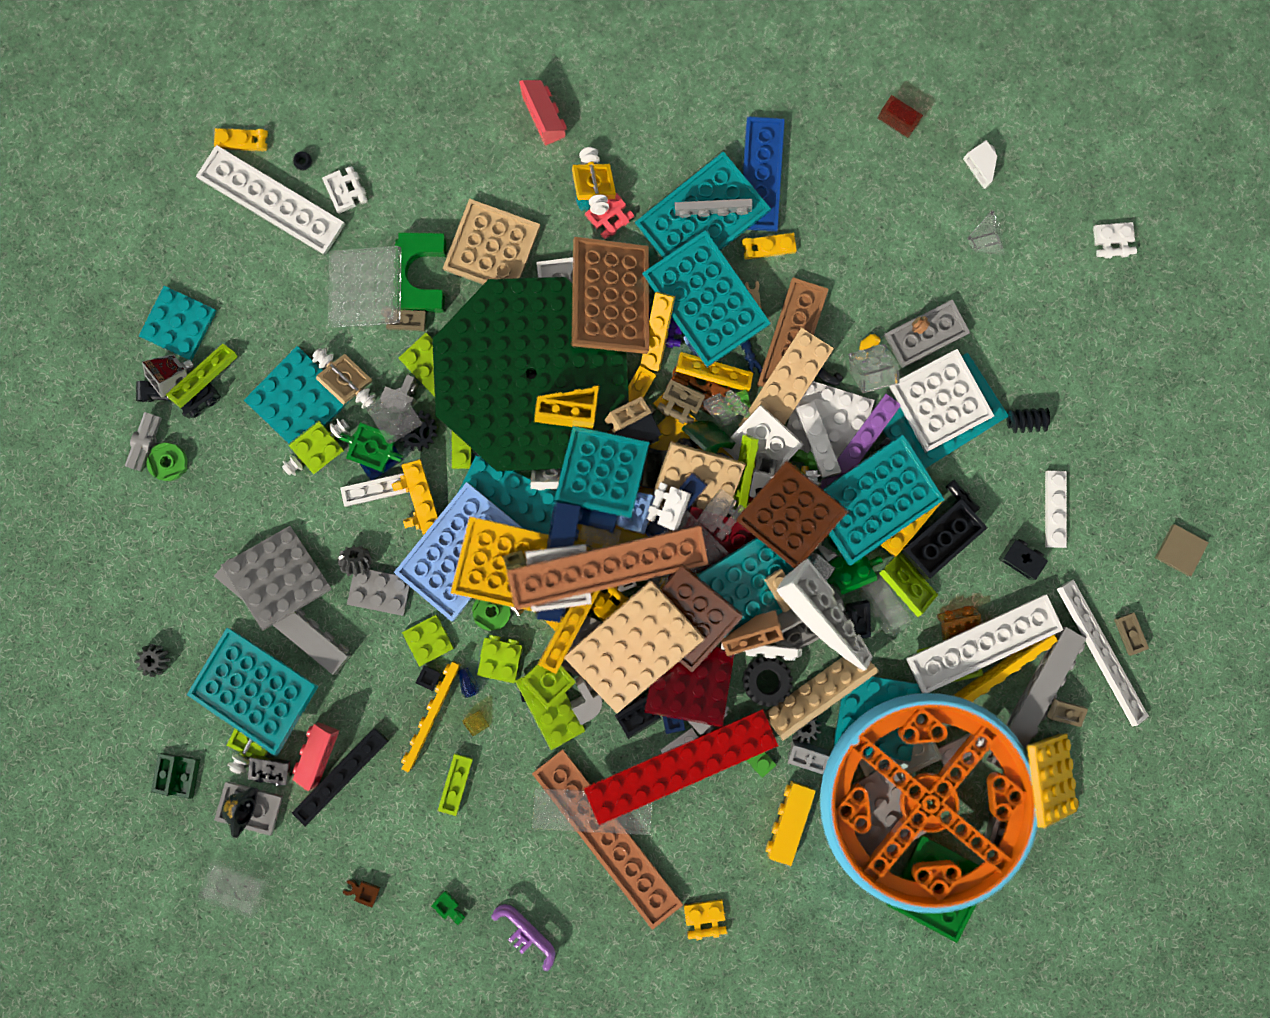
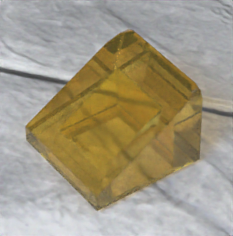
[462,710,489,736]

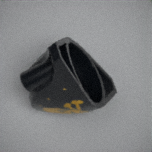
[222,787,258,838]

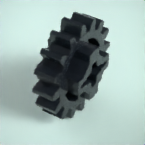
[396,410,438,452]

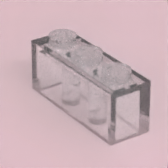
[859,574,913,636]

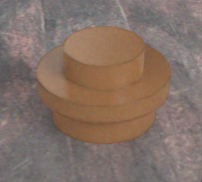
[912,316,930,334]

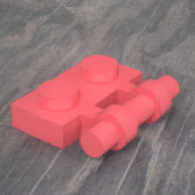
[585,193,634,239]

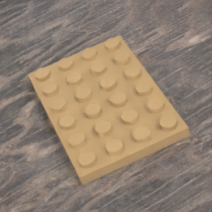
[564,580,704,713]

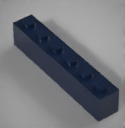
[535,500,582,622]

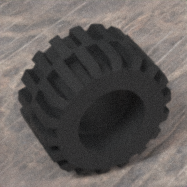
[742,656,793,707]

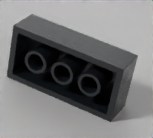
[901,499,988,579]

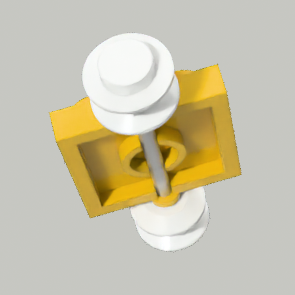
[572,147,616,215]

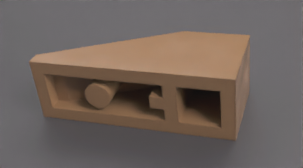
[721,610,784,656]

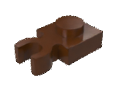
[342,879,381,908]

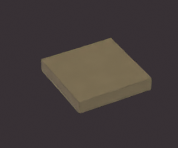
[1155,524,1209,576]

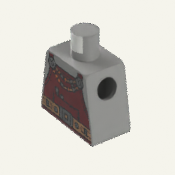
[142,355,194,398]

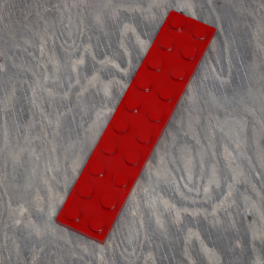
[583,709,778,825]

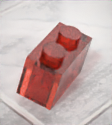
[877,95,923,138]

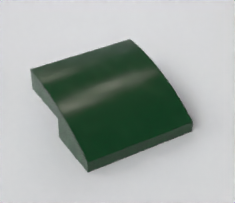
[681,421,736,453]
[151,753,200,799]

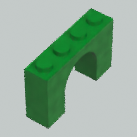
[393,233,447,313]

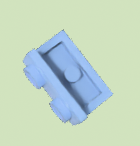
[616,492,655,534]

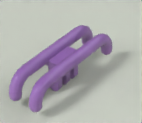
[492,904,555,971]

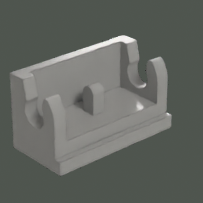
[788,739,830,774]

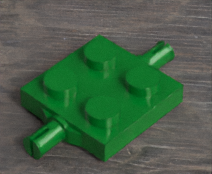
[339,423,404,472]
[825,556,883,595]

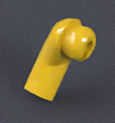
[858,334,880,359]

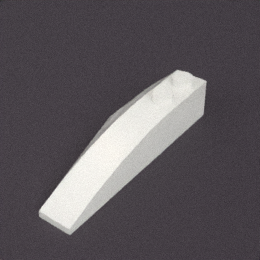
[776,559,873,671]

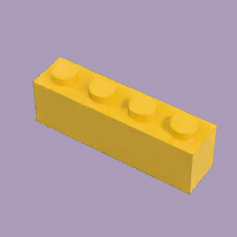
[765,781,816,866]

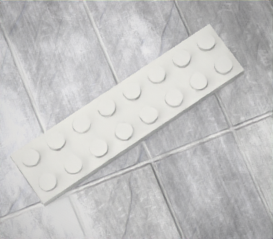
[196,145,345,255]
[906,594,1063,693]

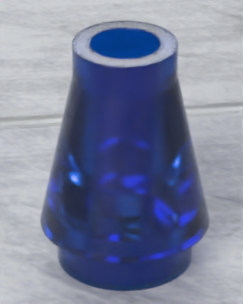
[457,668,480,698]

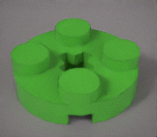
[146,443,187,481]
[472,599,511,631]

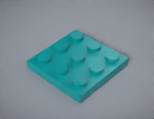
[139,286,217,361]

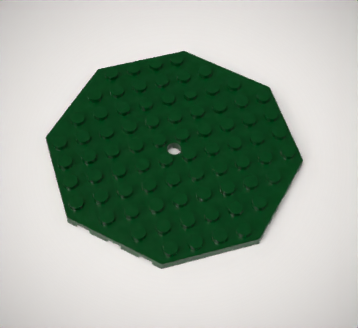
[432,277,629,472]

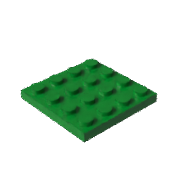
[886,835,980,943]

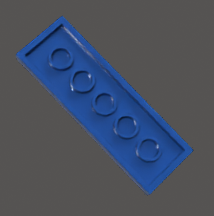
[743,117,784,232]

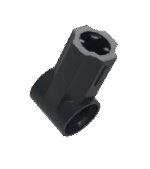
[136,381,170,402]

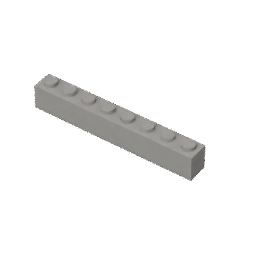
[214,558,351,675]
[986,627,1086,770]

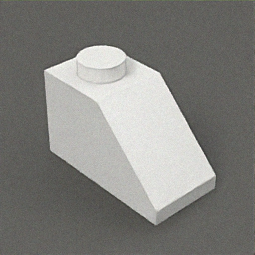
[963,140,997,189]

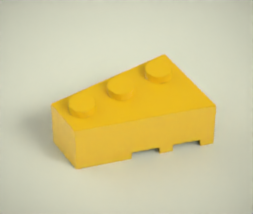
[535,386,598,430]

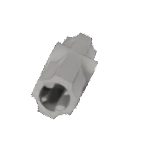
[125,412,162,472]

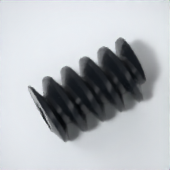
[1006,408,1050,434]

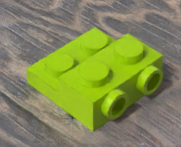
[477,635,523,684]

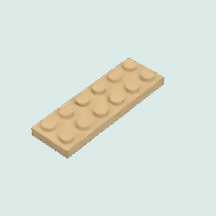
[738,328,834,426]
[765,657,878,740]

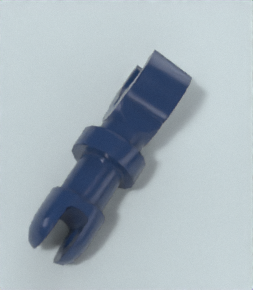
[741,340,762,375]

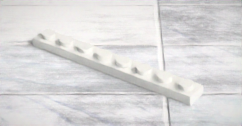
[1057,579,1149,726]

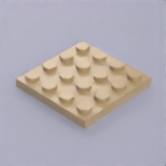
[443,199,541,284]
[652,442,745,524]

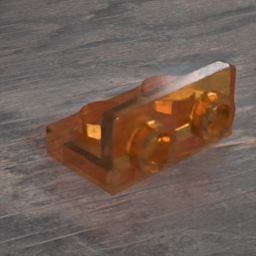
[937,606,981,641]

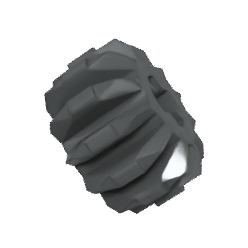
[338,544,372,577]
[134,644,171,677]
[792,716,822,744]

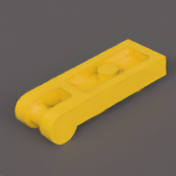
[214,128,268,151]
[742,233,797,260]

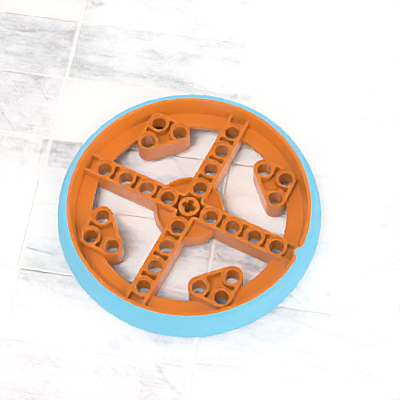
[820,693,1038,913]

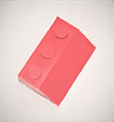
[519,80,567,146]
[292,722,340,791]

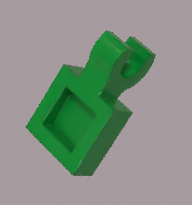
[431,890,466,925]

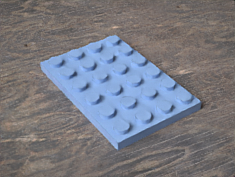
[394,482,522,622]

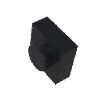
[416,665,442,691]

